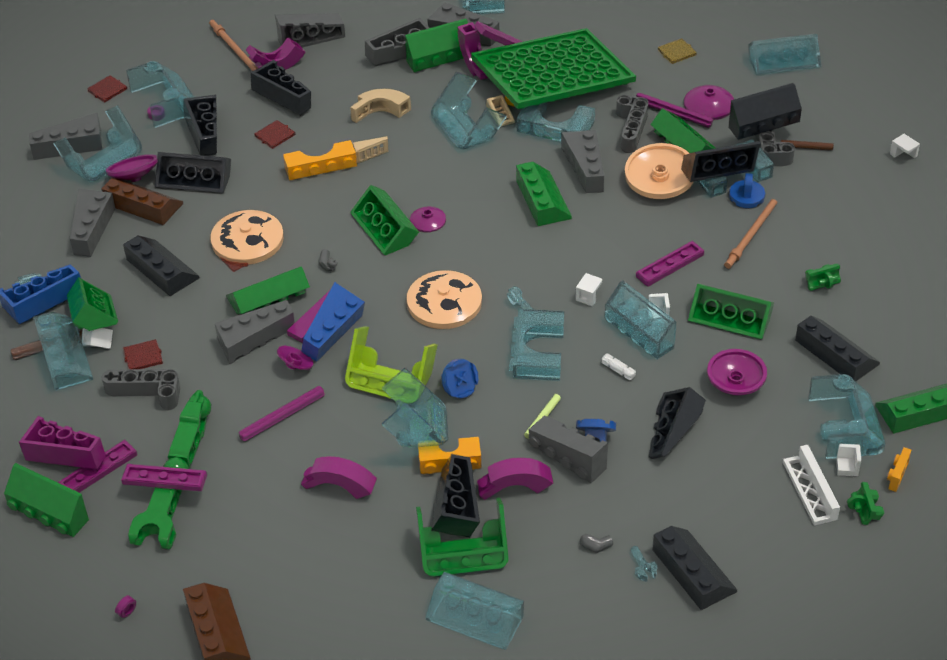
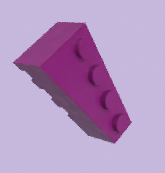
[19,416,106,469]

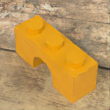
[418,437,482,474]

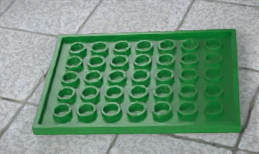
[471,28,636,109]

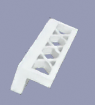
[783,445,840,526]

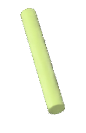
[524,394,561,439]

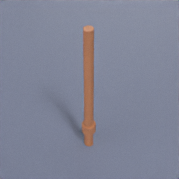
[209,20,258,71]
[724,199,777,269]

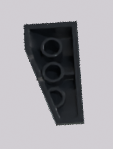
[649,387,706,459]

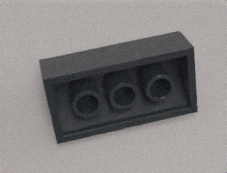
[728,83,802,140]
[681,141,761,182]
[155,152,231,193]
[123,235,200,296]
[795,316,880,383]
[652,526,737,610]

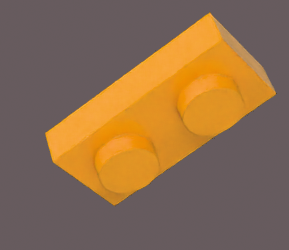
[887,447,912,492]

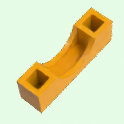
[283,140,357,181]

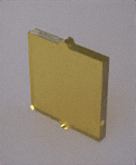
[658,38,697,64]

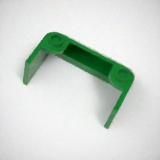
[416,498,508,576]

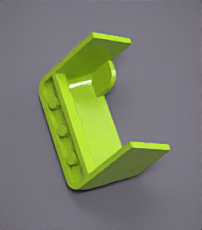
[345,326,438,403]

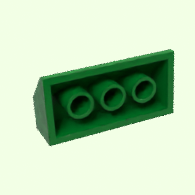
[405,18,468,72]
[650,108,716,153]
[516,162,572,226]
[350,185,419,255]
[226,266,310,315]
[67,277,118,331]
[688,284,774,339]
[875,383,947,434]
[4,463,89,537]

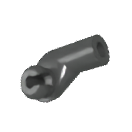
[319,249,337,271]
[580,534,613,552]

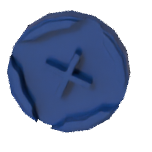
[729,173,765,208]
[441,359,479,398]
[576,419,616,442]

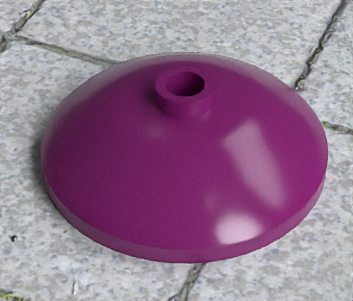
[684,85,734,120]
[106,155,158,182]
[707,349,767,395]

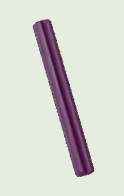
[636,93,713,127]
[238,386,325,441]

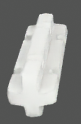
[602,353,636,380]

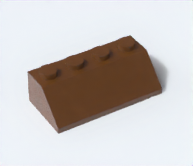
[101,178,183,225]
[183,583,251,660]

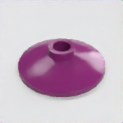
[410,206,446,232]
[277,346,313,370]

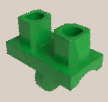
[805,264,841,291]
[847,482,884,525]

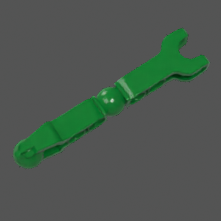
[128,390,212,549]

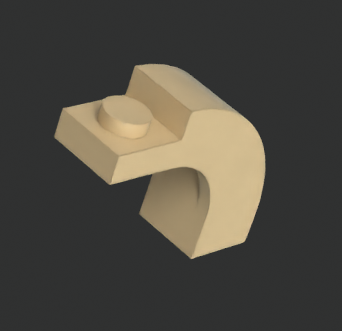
[350,89,411,123]

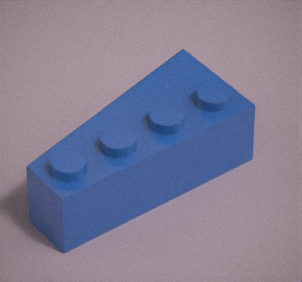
[0,264,81,324]
[301,282,365,362]

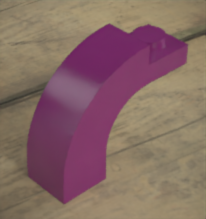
[457,22,488,80]
[246,38,306,70]
[301,456,377,499]
[477,458,554,500]

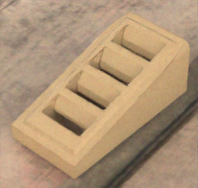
[486,95,515,127]
[353,136,389,163]

